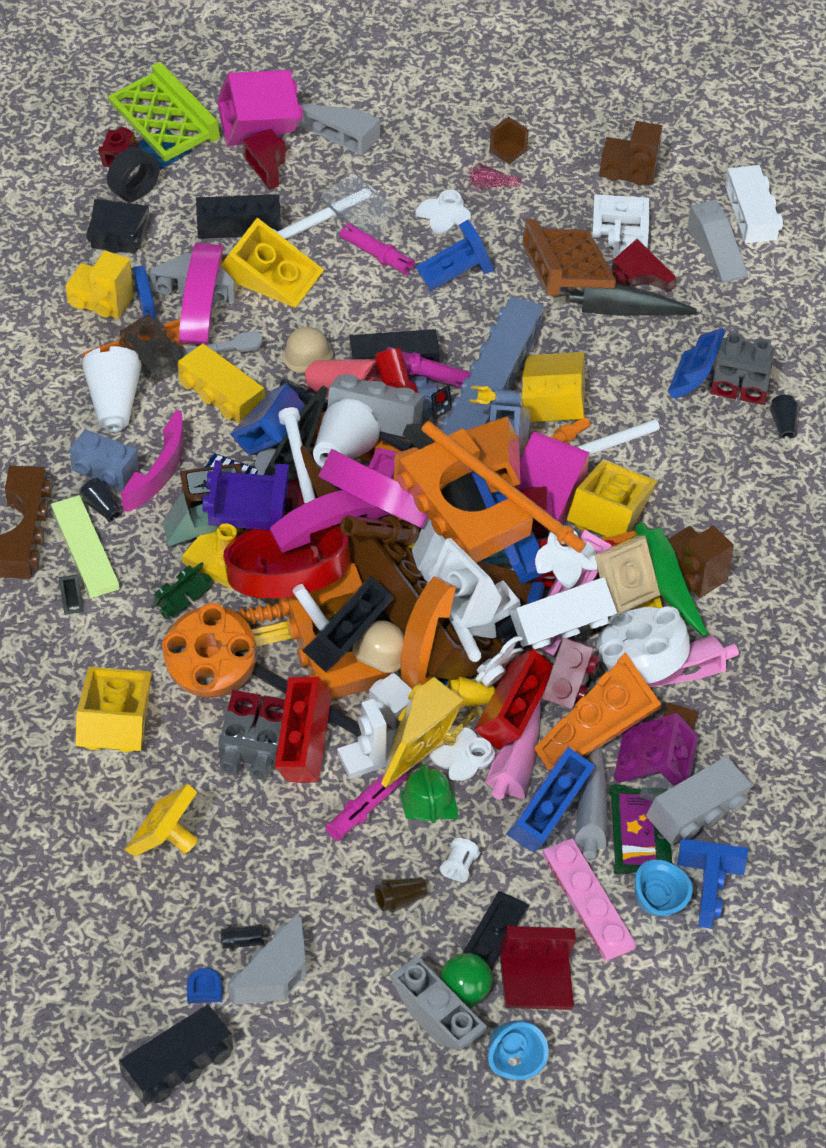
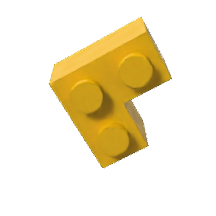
[65,250,134,319]

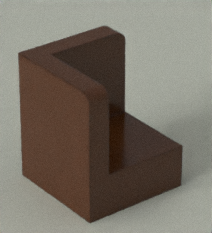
[489,116,529,164]

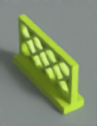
[108,62,220,162]

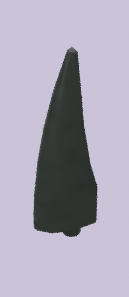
[569,284,697,316]
[264,385,328,482]

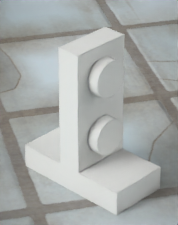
[337,699,397,779]

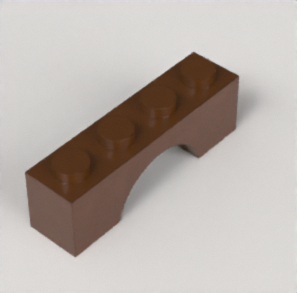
[0,465,52,579]

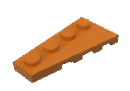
[534,652,662,771]

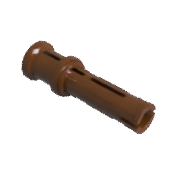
[340,515,419,546]

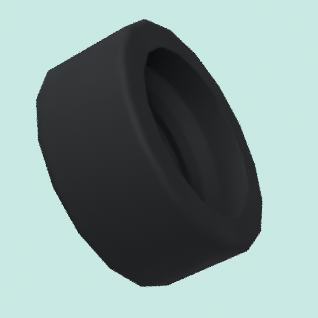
[107,147,160,202]

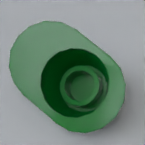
[401,764,458,823]

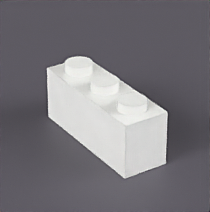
[725,165,783,243]
[509,577,617,649]

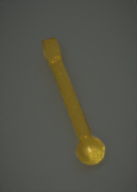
[443,705,483,746]

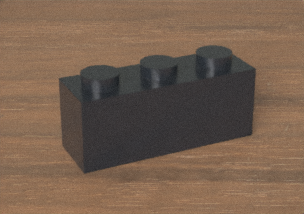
[196,194,281,239]
[349,329,440,376]
[302,576,394,673]
[119,1004,233,1106]

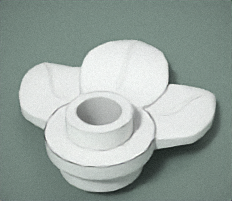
[416,190,471,234]
[535,530,598,589]
[476,636,524,688]
[429,726,495,781]

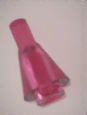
[470,163,521,190]

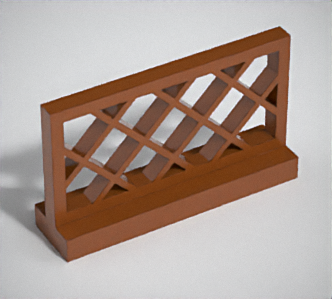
[522,219,616,296]

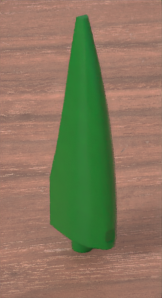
[631,522,708,637]

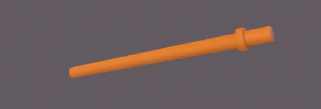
[422,421,587,553]

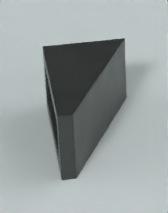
[59,574,84,615]

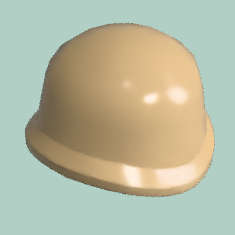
[283,327,333,373]
[352,621,404,673]

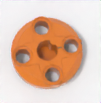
[162,603,257,697]

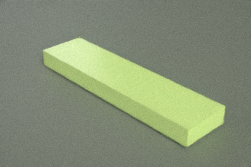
[51,495,120,598]

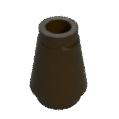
[374,877,428,913]

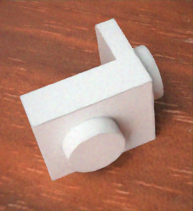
[608,219,649,258]

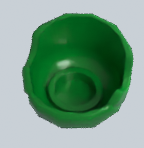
[439,953,493,1008]

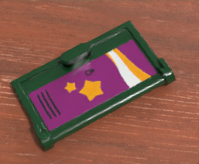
[609,784,672,874]

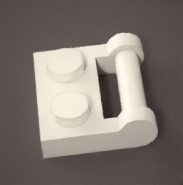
[592,194,649,238]

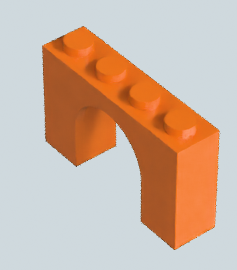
[394,416,520,493]
[397,428,533,563]
[278,563,393,700]

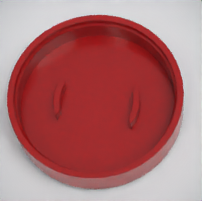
[223,525,351,598]

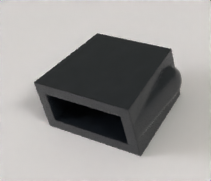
[86,199,150,254]

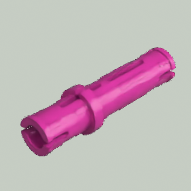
[340,222,415,275]
[386,347,470,388]
[325,773,407,841]

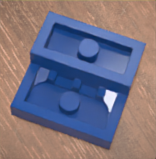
[668,328,726,399]

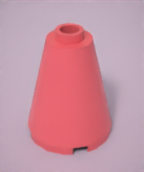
[305,359,382,398]

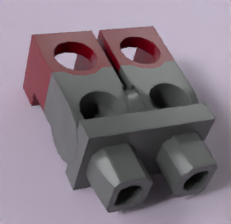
[710,332,775,405]
[218,690,285,781]

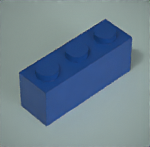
[506,747,595,853]

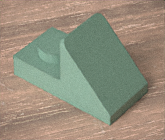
[162,493,220,546]

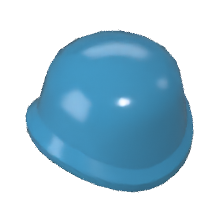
[634,860,693,917]
[488,1021,549,1080]

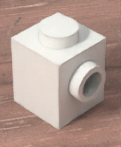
[369,672,412,729]

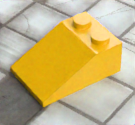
[221,218,324,308]
[522,352,585,422]
[567,459,658,538]
[76,667,152,753]
[381,677,464,788]

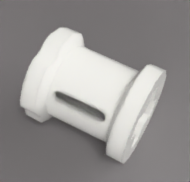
[440,838,480,883]

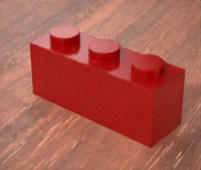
[474,648,553,750]
[275,676,332,783]

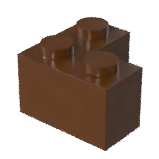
[599,121,663,185]
[668,525,734,599]

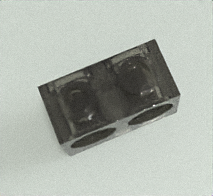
[119,313,184,386]

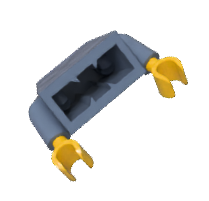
[469,385,530,459]

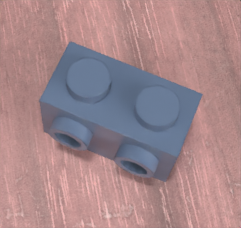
[69,429,139,491]

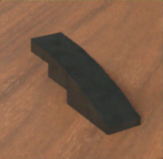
[402,424,487,512]

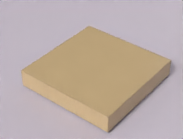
[594,536,660,615]

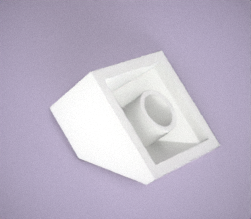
[427,538,502,629]

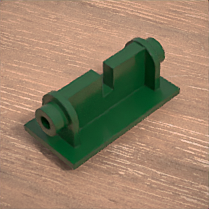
[151,562,213,619]

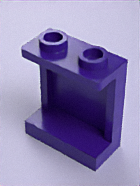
[202,460,289,530]

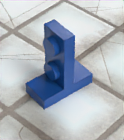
[416,220,494,291]
[677,838,748,929]

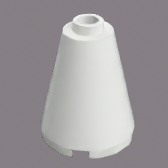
[83,346,142,432]
[313,398,380,467]

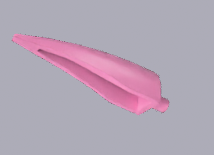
[648,635,739,688]
[485,701,540,799]

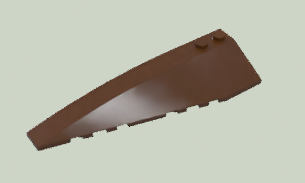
[300,446,515,680]

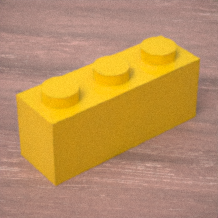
[178,343,265,423]

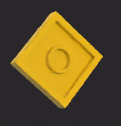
[182,523,246,590]
[124,784,198,856]

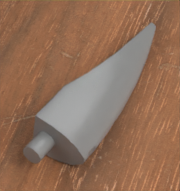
[574,747,607,859]

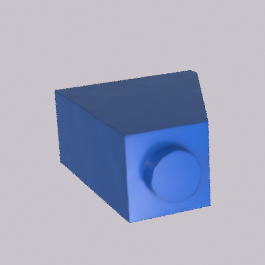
[230,383,305,455]

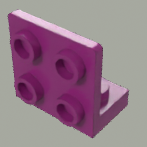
[614,713,699,786]

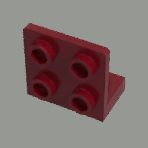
[499,926,576,1010]

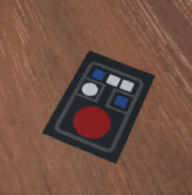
[430,384,452,419]

